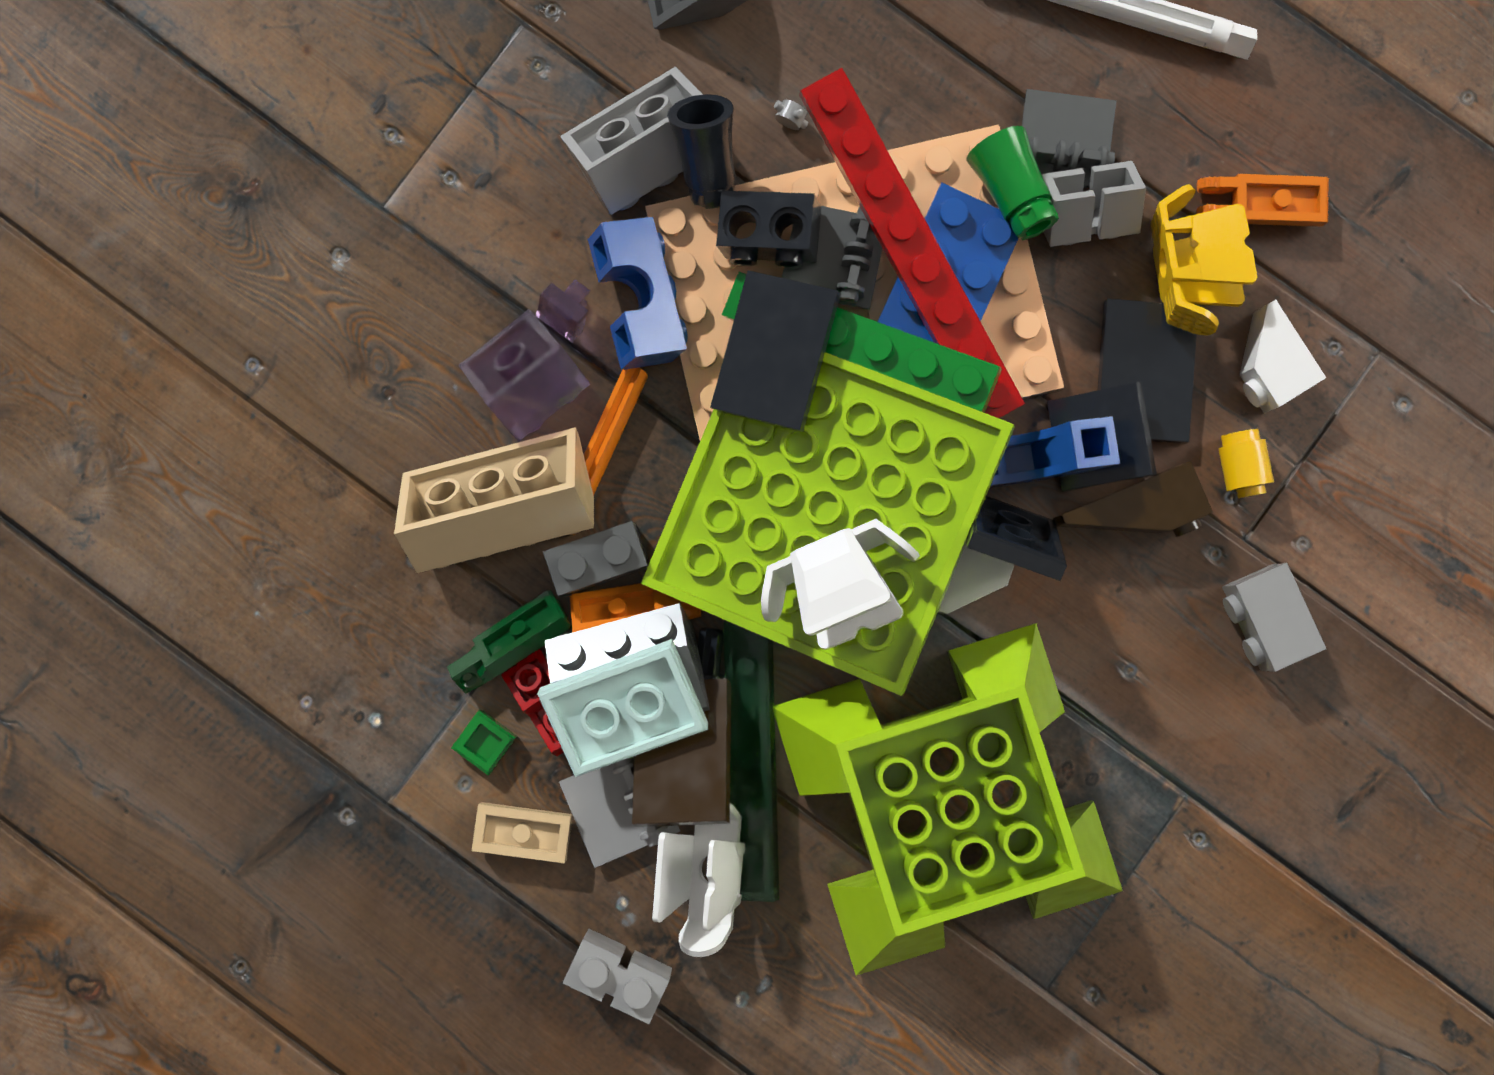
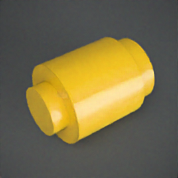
[1218,429,1274,499]

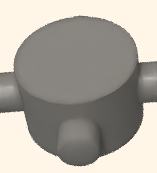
[774,99,808,130]

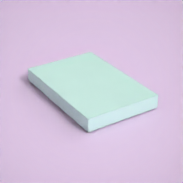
[537,639,709,777]

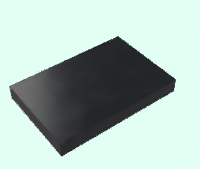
[710,270,841,432]
[1097,298,1197,444]
[966,496,1067,581]

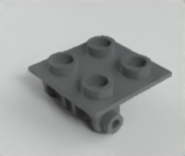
[1022,89,1117,188]
[782,206,882,310]

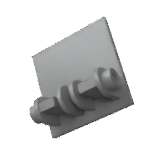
[559,756,680,868]

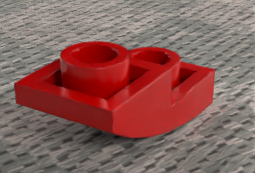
[501,649,563,757]

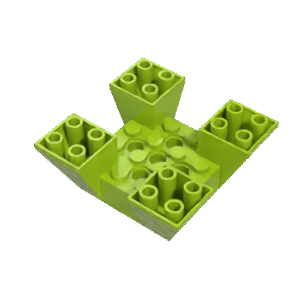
[772,623,1123,976]

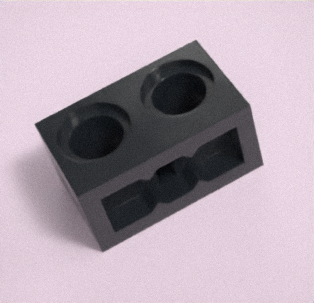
[716,191,822,268]

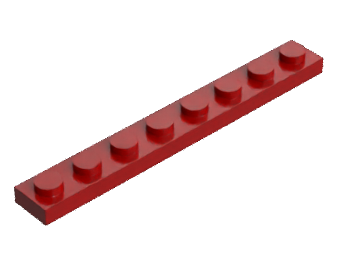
[799,68,1025,418]

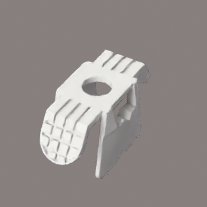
[761,519,920,650]
[652,803,745,957]

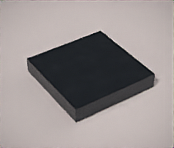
[1047,382,1157,491]

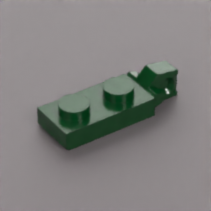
[447,590,572,694]

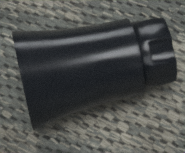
[667,94,735,209]

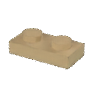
[472,802,573,863]

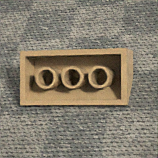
[394,427,594,573]

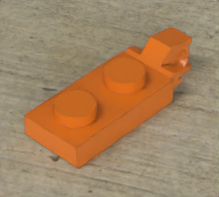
[570,583,701,633]

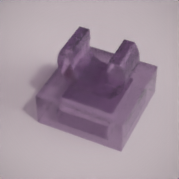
[536,280,590,343]

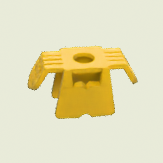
[1150,184,1257,335]

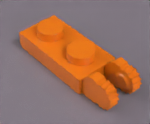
[1196,174,1329,227]

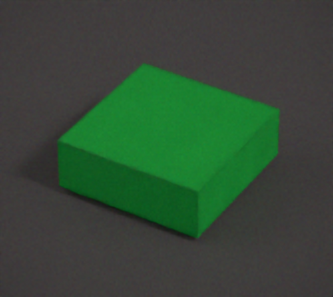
[451,710,518,775]

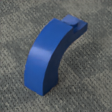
[990,416,1120,488]

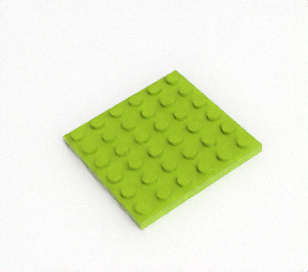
[641,352,1015,696]

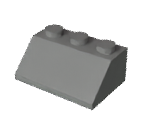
[560,67,703,215]

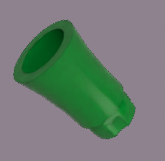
[966,126,1059,240]

